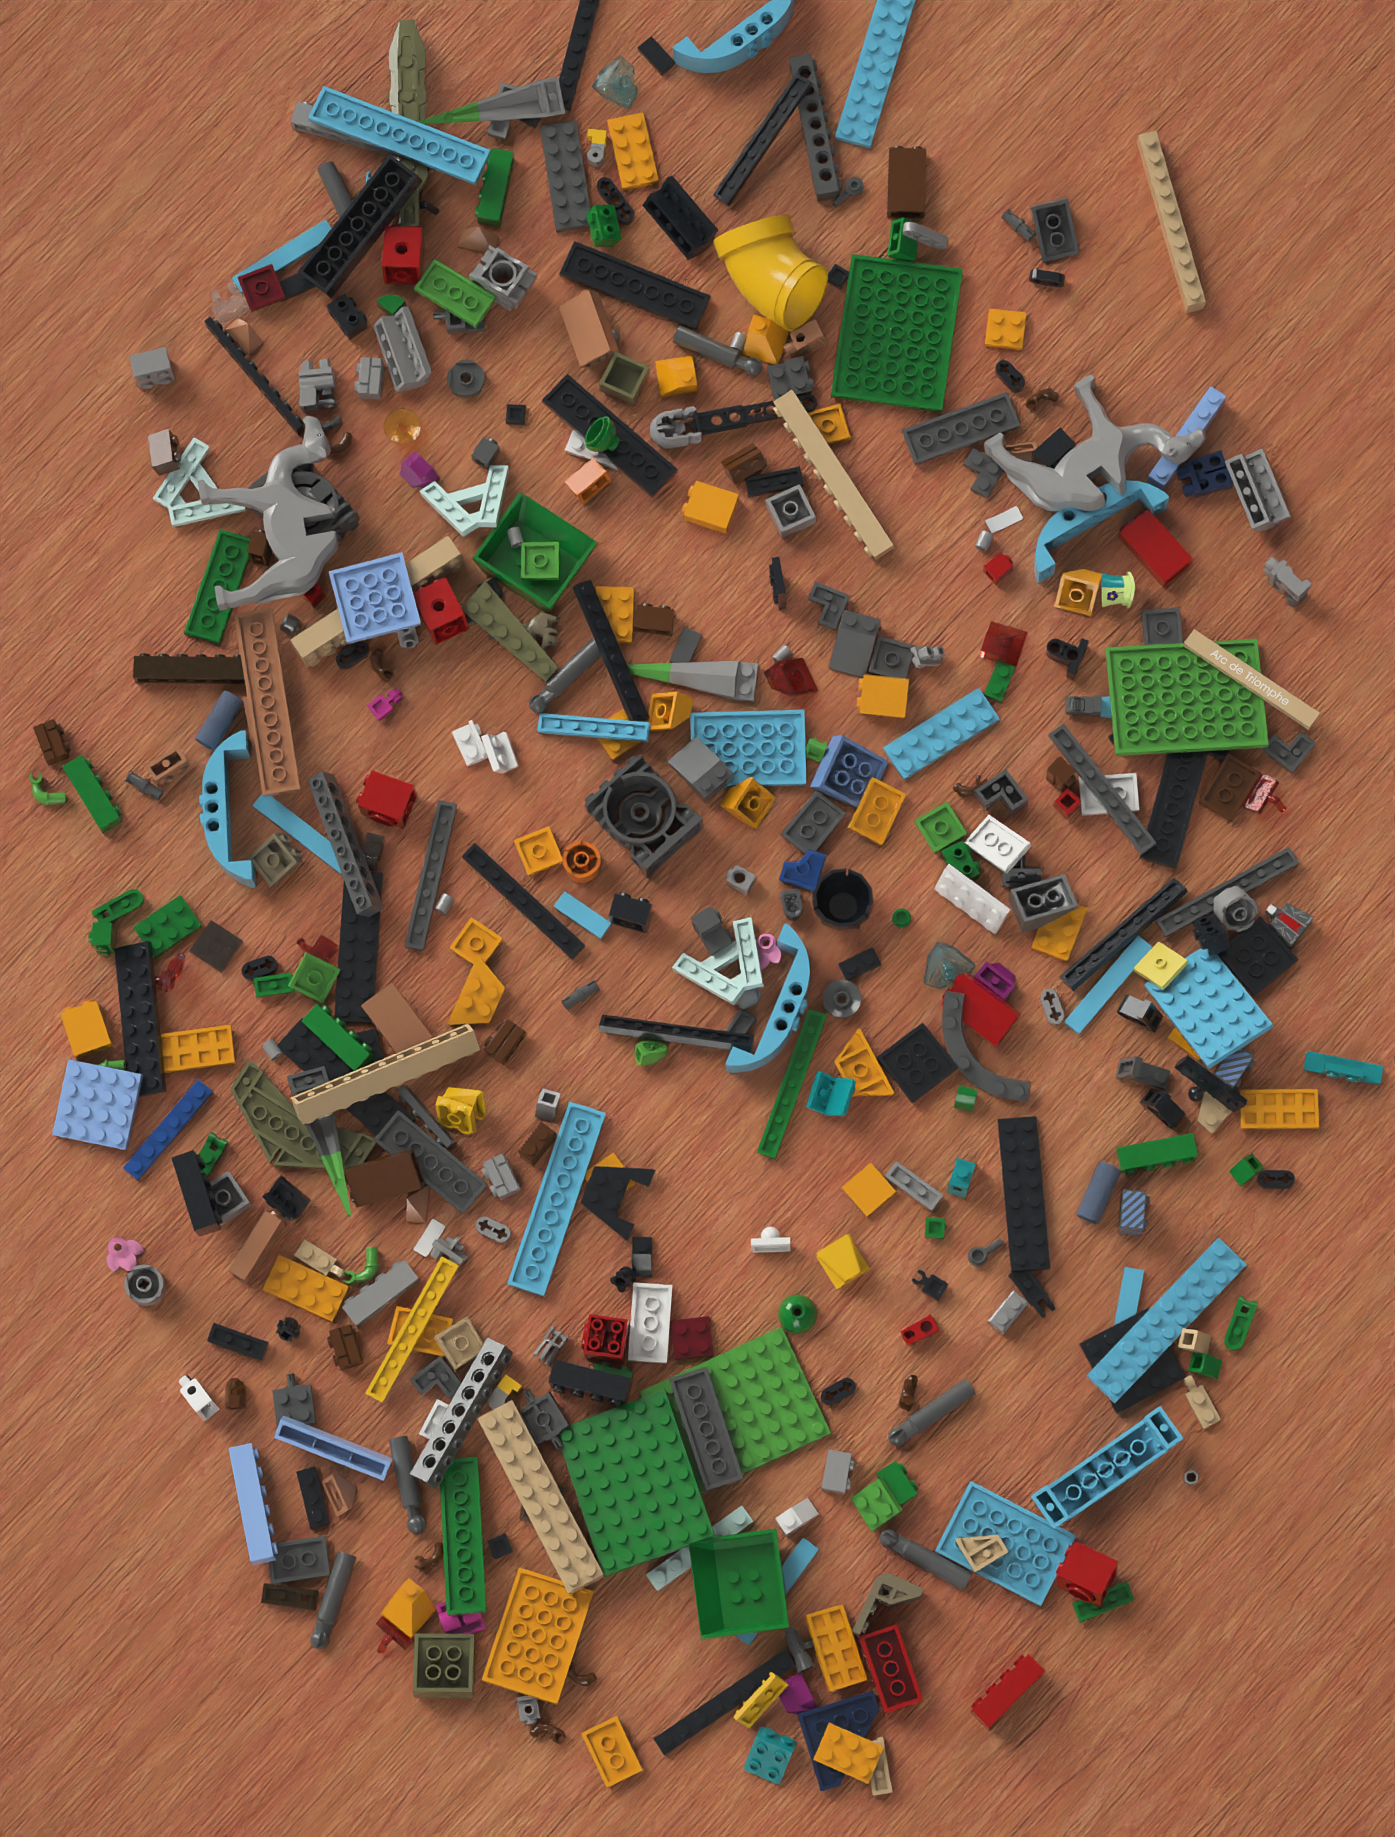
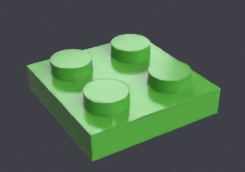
[521,542,560,581]
[914,802,967,854]
[288,952,341,1003]
[851,1477,903,1531]

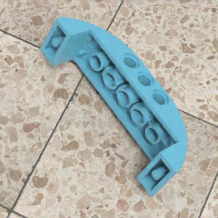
[673,0,795,73]
[1034,480,1169,583]
[199,730,256,888]
[725,923,810,1073]
[1031,1406,1184,1529]

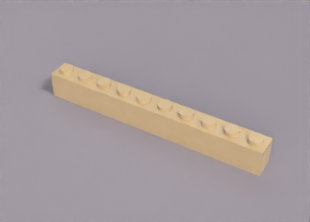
[1137,131,1206,313]
[773,390,894,560]
[291,1024,480,1124]

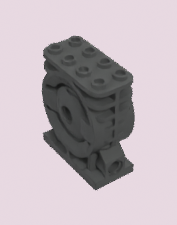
[248,464,360,542]
[584,755,704,878]

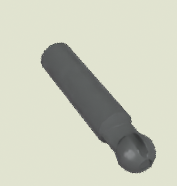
[317,162,352,218]
[673,326,762,376]
[529,638,601,713]
[888,1379,976,1446]
[389,1436,426,1534]
[880,1529,972,1591]
[310,1551,356,1650]

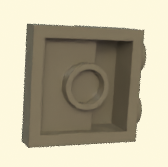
[248,833,303,887]

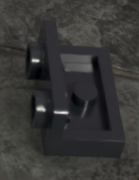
[263,1176,311,1221]

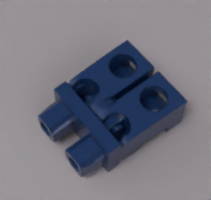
[1176,450,1233,498]

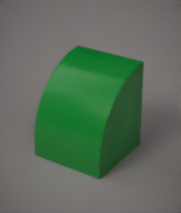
[376,294,407,316]
[954,1086,978,1113]
[1229,1153,1264,1186]
[1188,1352,1222,1379]

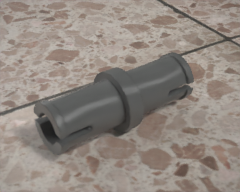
[1001,209,1036,242]
[125,771,164,801]
[561,980,600,1011]

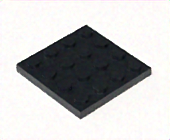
[1079,1308,1186,1414]

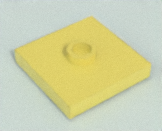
[1133,941,1188,990]

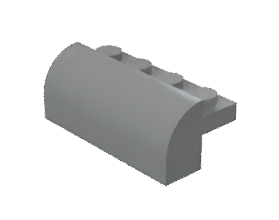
[373,306,432,392]
[1225,448,1292,532]

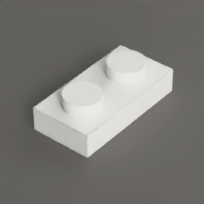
[419,1399,449,1439]

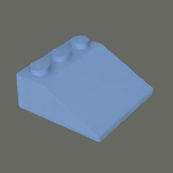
[810,735,889,809]

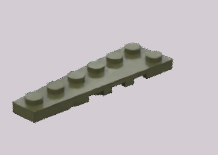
[461,581,559,682]

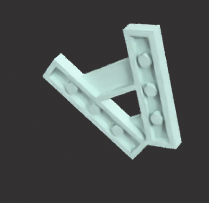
[153,437,246,527]
[420,465,509,537]
[672,917,764,1005]

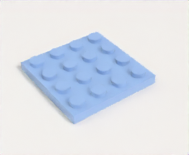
[329,552,421,644]
[52,1059,143,1150]

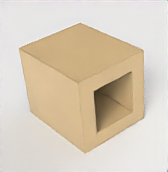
[1178,1328,1211,1354]

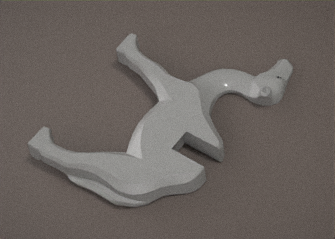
[984,375,1206,511]
[198,416,339,611]

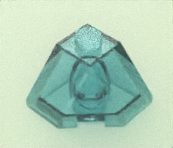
[592,56,637,108]
[923,941,976,989]

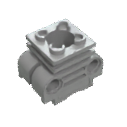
[469,245,537,311]

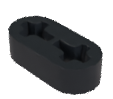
[1029,269,1065,287]
[995,360,1025,393]
[336,641,369,669]
[241,956,278,981]
[1257,1170,1295,1189]
[821,1378,856,1406]

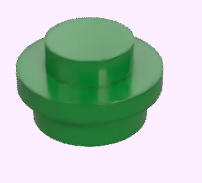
[892,909,911,928]

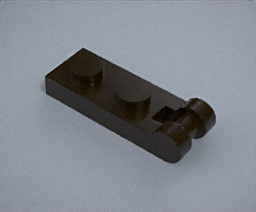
[261,1583,319,1611]

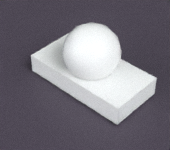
[751,1226,790,1253]

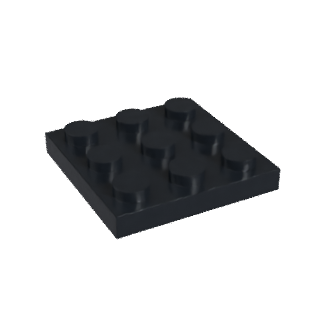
[1217,916,1298,997]
[877,1023,958,1103]

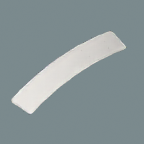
[985,506,1023,533]
[414,1219,445,1257]

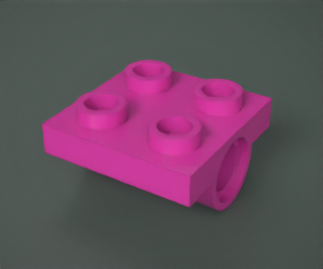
[435,1601,487,1634]

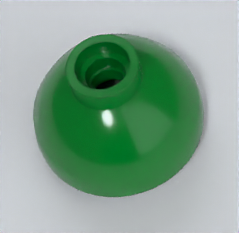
[585,416,620,452]
[778,1294,817,1334]

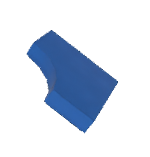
[779,849,827,891]

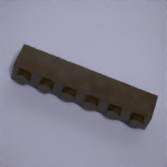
[133,653,245,684]

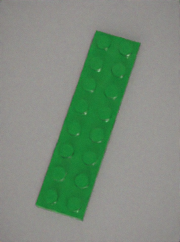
[440,1457,487,1616]

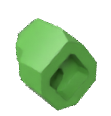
[634,1040,668,1066]

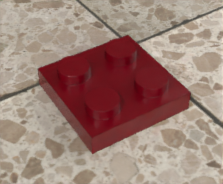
[237,264,286,312]
[670,1316,714,1360]

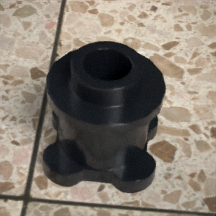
[610,1266,636,1293]

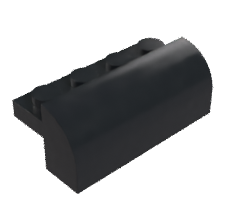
[642,176,718,260]

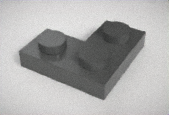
[964,448,1004,499]
[808,581,850,631]
[1262,732,1316,774]
[410,1355,462,1398]

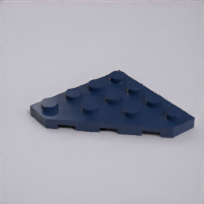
[797,1691,879,1791]

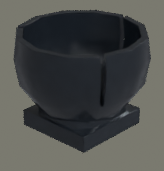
[812,868,874,931]

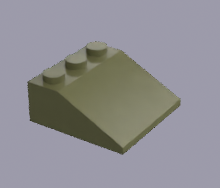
[413,1633,474,1698]

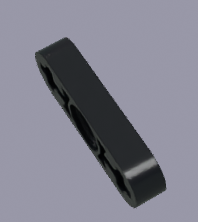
[597,177,634,225]

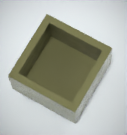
[599,352,650,406]

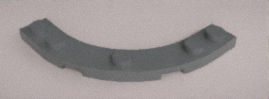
[942,991,1031,1102]

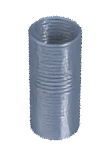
[195,691,244,751]
[1076,1162,1121,1224]

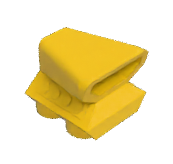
[435,1087,487,1134]
[816,1234,870,1289]

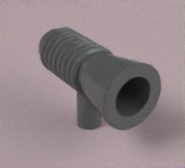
[784,1627,816,1673]

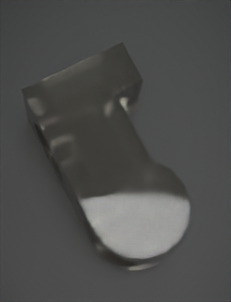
[363,832,385,871]

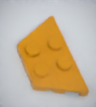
[447,956,505,1025]
[834,1028,895,1096]

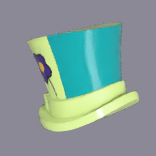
[1101,572,1135,608]

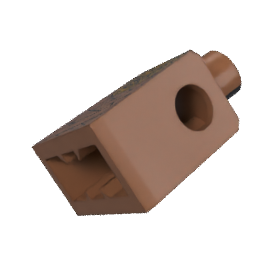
[783,319,828,356]

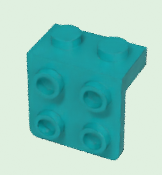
[806,1071,856,1116]
[744,1726,797,1784]

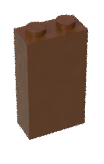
[887,146,926,218]
[344,1148,425,1208]

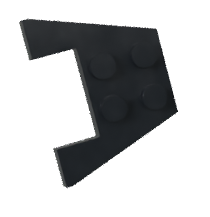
[580,1166,655,1241]

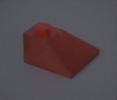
[980,621,1028,668]
[764,658,818,697]

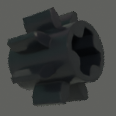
[276,1317,301,1341]

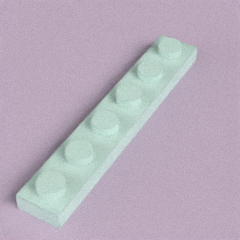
[646,1505,753,1592]

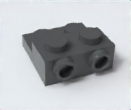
[767,356,814,400]

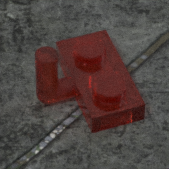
[1242,774,1286,815]
[297,935,338,962]
[155,953,186,992]
[376,1616,418,1654]

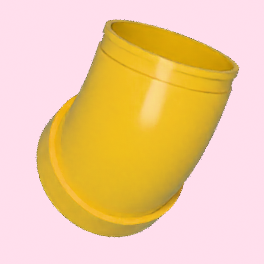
[713,214,828,331]

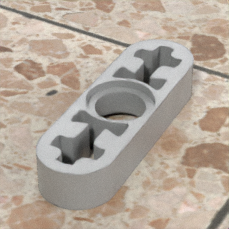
[902,222,948,249]

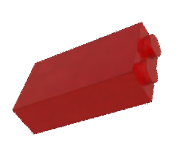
[1118,509,1193,587]
[941,972,1022,1046]

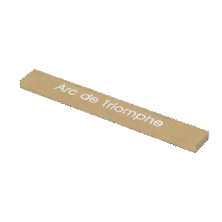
[1183,629,1320,730]

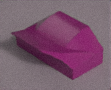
[399,451,440,488]
[974,961,1016,1000]
[779,1673,818,1714]

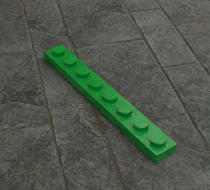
[757,1009,827,1160]

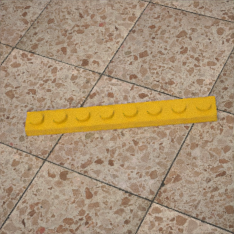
[365,1256,459,1403]

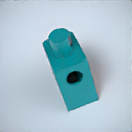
[947,1158,976,1199]

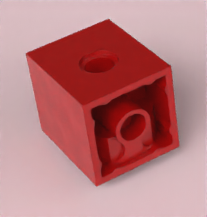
[381,225,425,285]
[413,577,470,646]
[356,770,417,829]
[582,1314,630,1364]
[1056,1541,1118,1607]

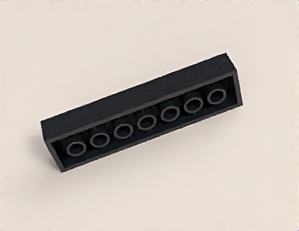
[298,154,423,298]

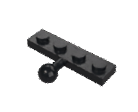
[1174,1055,1248,1113]

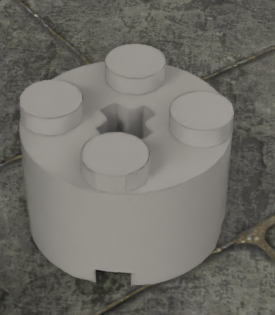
[1213,886,1258,932]
[124,1264,166,1306]

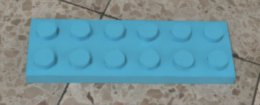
[883,688,1000,780]

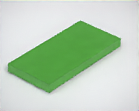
[414,259,497,329]

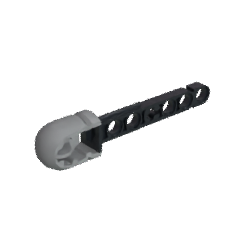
[650,394,817,449]

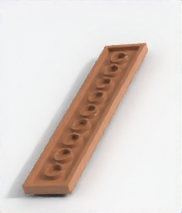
[234,607,301,797]

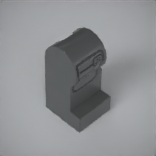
[1066,695,1101,717]

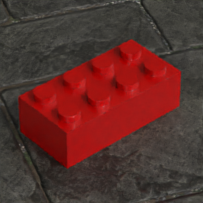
[859,1624,923,1714]
[971,1654,1045,1730]

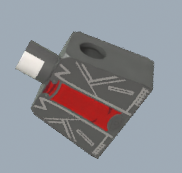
[1265,903,1314,949]

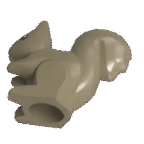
[523,612,559,651]

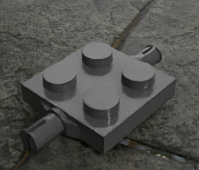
[272,1373,317,1427]
[518,1388,570,1450]

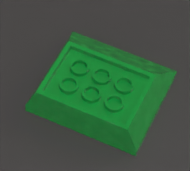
[473,492,599,612]
[689,1529,790,1640]

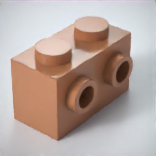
[145,746,190,787]

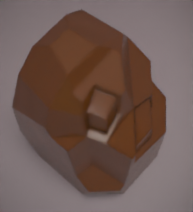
[225,1378,247,1410]

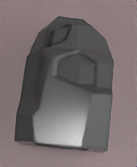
[780,889,803,921]

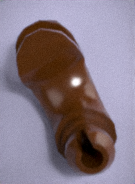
[1026,388,1059,411]
[328,432,352,454]
[370,648,393,682]
[953,775,987,797]
[899,1374,918,1411]
[414,1543,444,1570]
[567,1662,597,1687]
[529,1722,566,1744]

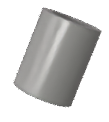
[730,332,747,353]
[507,527,524,548]
[975,530,993,552]
[772,645,793,666]
[435,893,454,915]
[262,1038,283,1060]
[1183,1470,1198,1486]

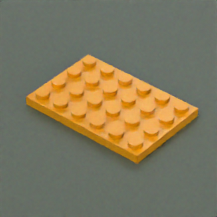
[482,1568,594,1705]

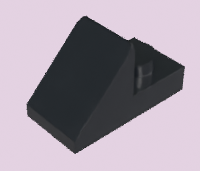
[632,1237,652,1277]

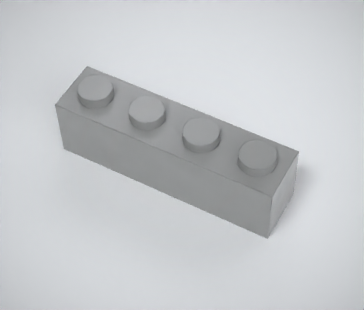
[342,1260,420,1328]

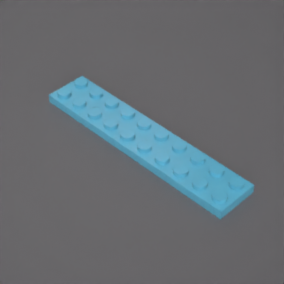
[835,0,916,149]
[308,86,491,185]
[507,1101,606,1297]
[1086,1237,1247,1404]

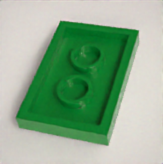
[133,895,202,959]

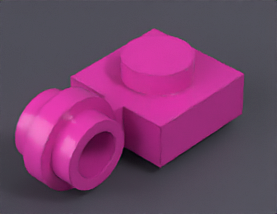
[367,688,403,722]

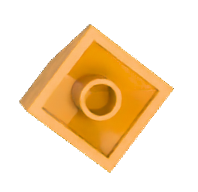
[742,315,789,365]
[655,356,698,397]
[1054,569,1102,616]
[646,692,694,731]
[719,777,776,829]
[381,1578,436,1639]

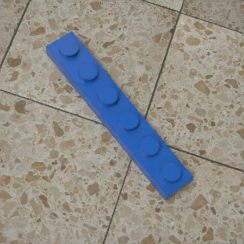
[123,1080,214,1181]

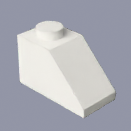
[775,1498,819,1537]

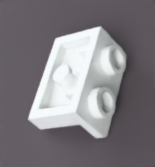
[452,720,488,767]
[481,732,519,774]

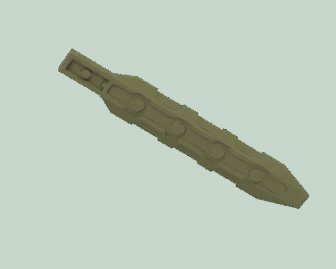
[389,19,428,227]

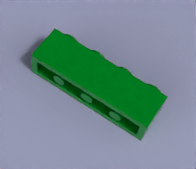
[475,148,515,227]
[62,755,122,833]
[302,1004,376,1071]
[1116,1133,1198,1175]

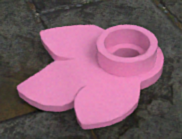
[756,933,781,970]
[107,1237,144,1272]

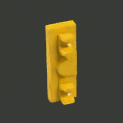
[734,1672,788,1729]

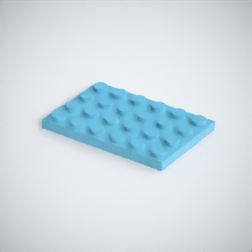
[690,710,806,788]
[1144,948,1273,1069]
[935,1481,1076,1607]

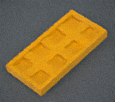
[607,112,659,190]
[161,1025,236,1073]
[1239,1089,1319,1129]
[262,1255,350,1322]
[804,1604,867,1692]

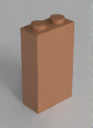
[559,289,620,369]
[361,983,433,1053]
[228,1211,286,1286]

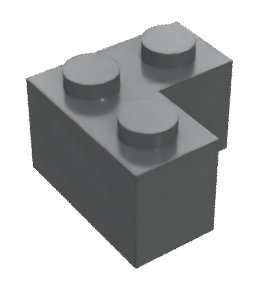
[974,769,1028,815]
[691,906,733,956]

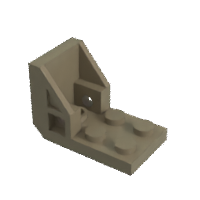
[852,1572,924,1637]

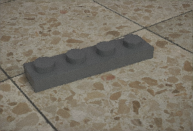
[398,1085,457,1148]

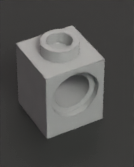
[725,865,756,896]

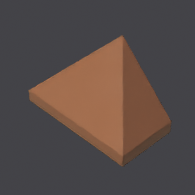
[458,227,498,253]
[224,318,264,356]
[1005,442,1037,462]
[406,1184,430,1223]
[321,1473,357,1517]

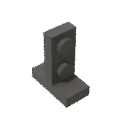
[1116,1056,1170,1090]

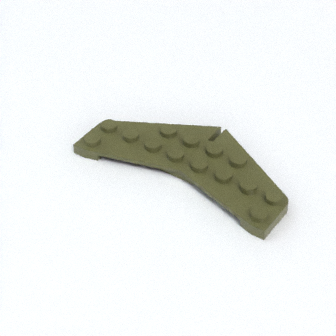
[231,1060,377,1170]

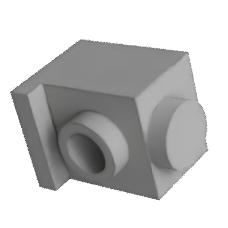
[516,1696,541,1725]

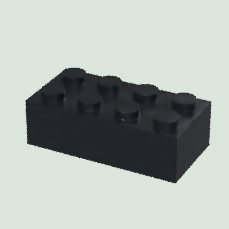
[171,1150,223,1237]
[548,1360,632,1407]

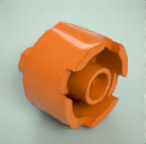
[562,840,602,883]

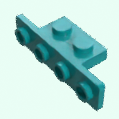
[1303,1051,1383,1085]

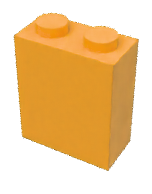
[682,481,739,534]
[856,674,909,718]
[60,1000,114,1059]

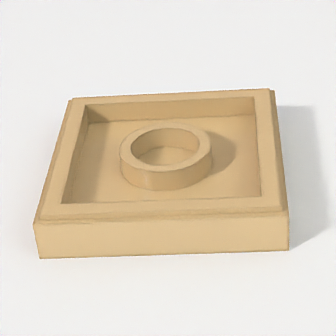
[434,1316,484,1370]

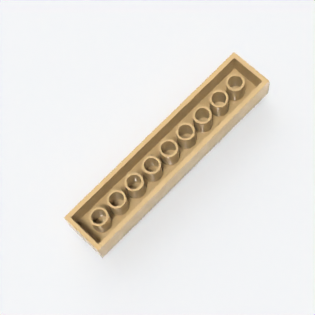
[290,536,463,668]
[477,1400,604,1595]

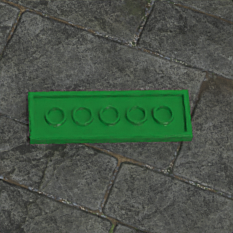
[184,529,251,645]

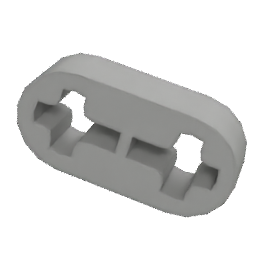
[1040,989,1064,1026]
[475,1217,511,1244]

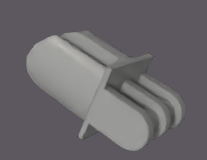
[532,1326,569,1366]

